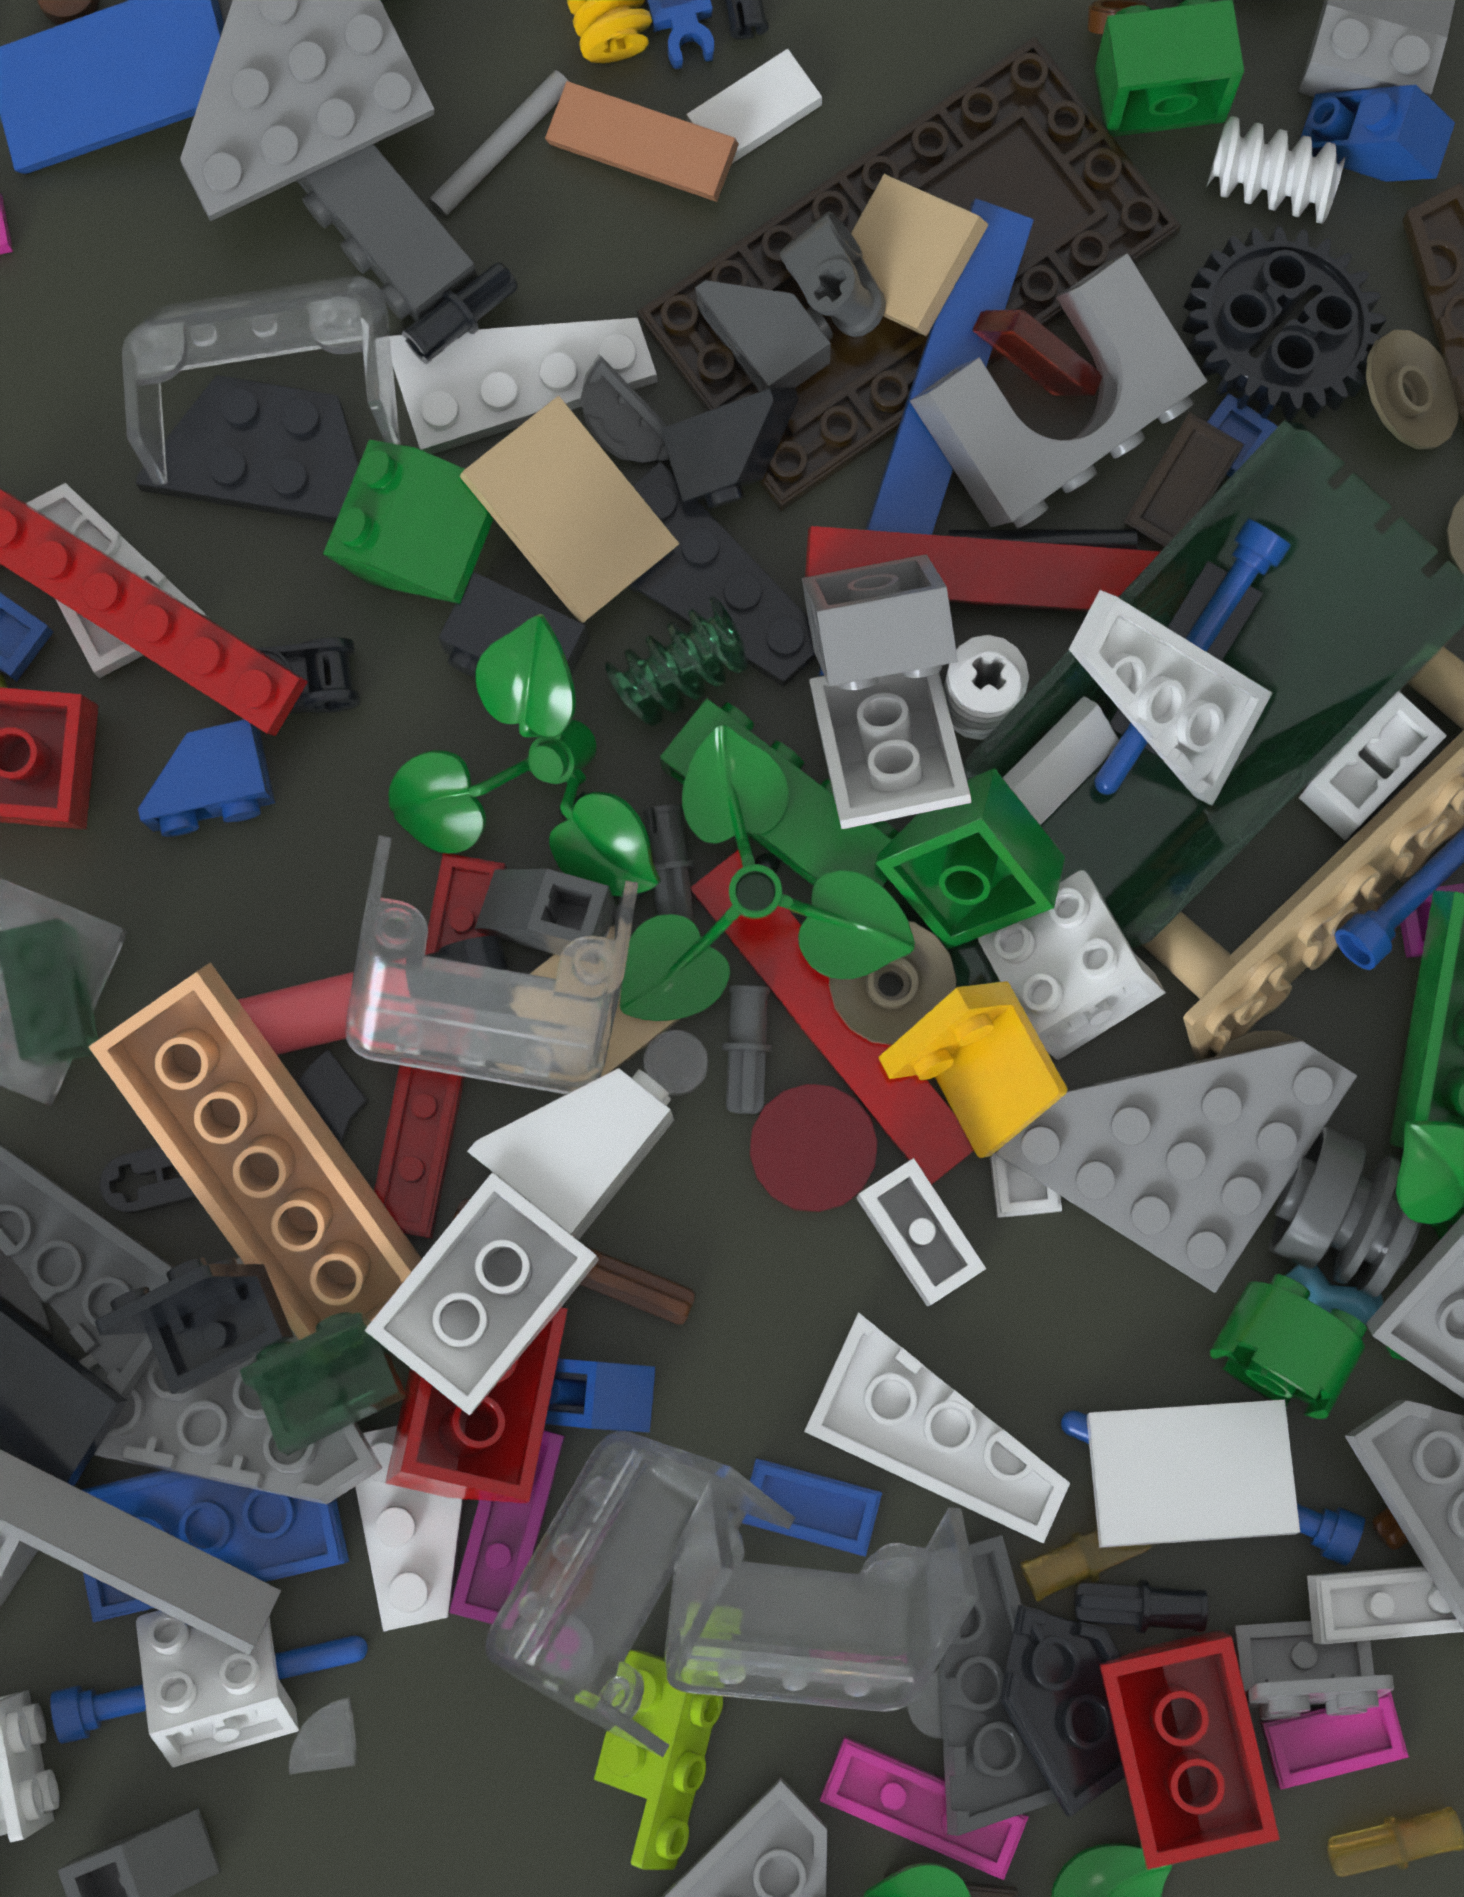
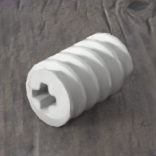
[1206,116,1345,224]
[943,635,1029,740]

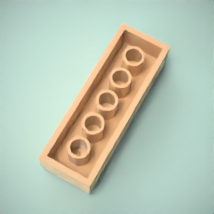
[89,962,422,1370]

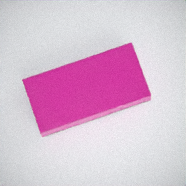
[1260,1691,1409,1790]

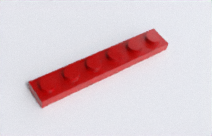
[0,489,308,736]

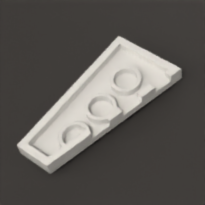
[1069,590,1272,806]
[804,1312,1070,1544]

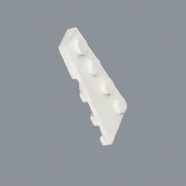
[383,318,658,454]

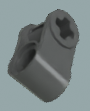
[779,211,886,337]

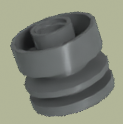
[1269,1127,1422,1297]

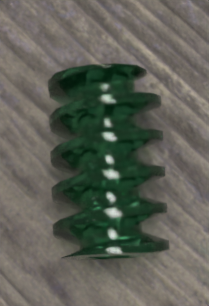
[605,596,748,726]

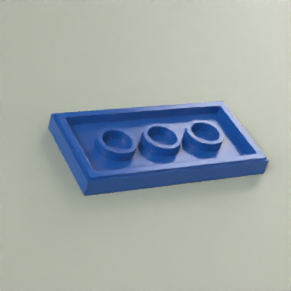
[0,0,224,175]
[82,1470,350,1622]

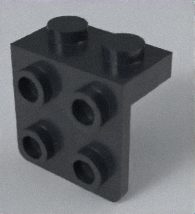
[95,1257,294,1394]

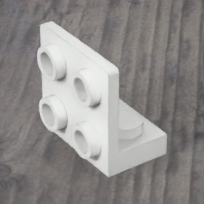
[978,870,1166,1060]
[136,1610,299,1768]
[0,1690,59,1842]

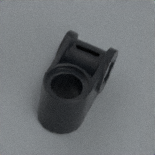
[256,637,361,714]

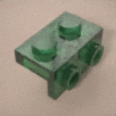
[240,1312,406,1455]

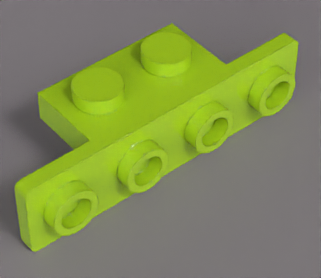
[594,1602,742,1870]

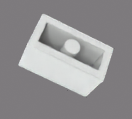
[856,1158,986,1307]

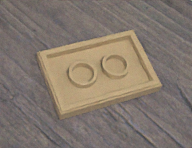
[459,395,679,624]

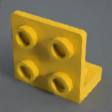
[878,981,1067,1158]

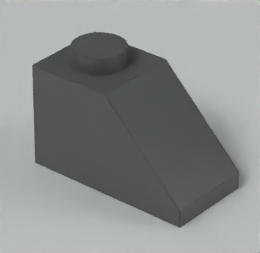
[695,280,833,392]

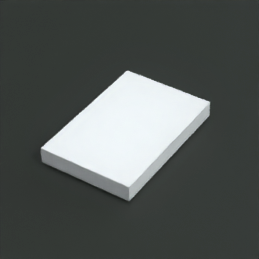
[1086,1400,1300,1548]

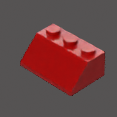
[385,1307,568,1503]
[1099,1630,1280,1869]

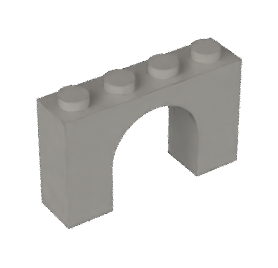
[909,253,1207,528]

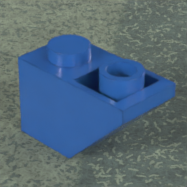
[1300,84,1455,182]
[138,719,275,837]

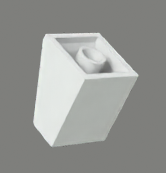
[467,1068,674,1240]

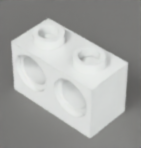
[1299,692,1447,841]

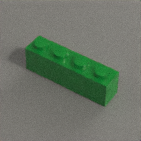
[660,698,899,890]

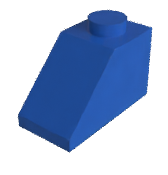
[545,1358,655,1433]

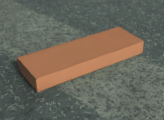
[545,81,739,202]

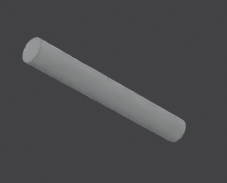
[428,70,569,217]

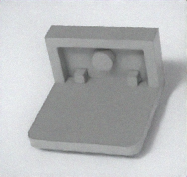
[1232,1621,1394,1720]

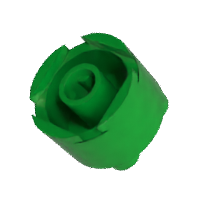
[1210,1274,1367,1419]

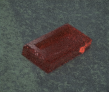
[972,310,1103,396]

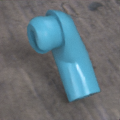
[1285,1265,1383,1325]

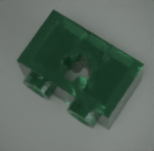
[0,918,98,1067]

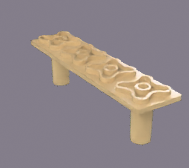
[1134,641,1464,1060]

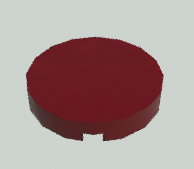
[750,1084,878,1212]

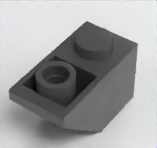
[475,868,617,966]
[57,1808,222,1897]

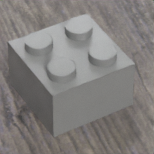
[802,554,958,690]

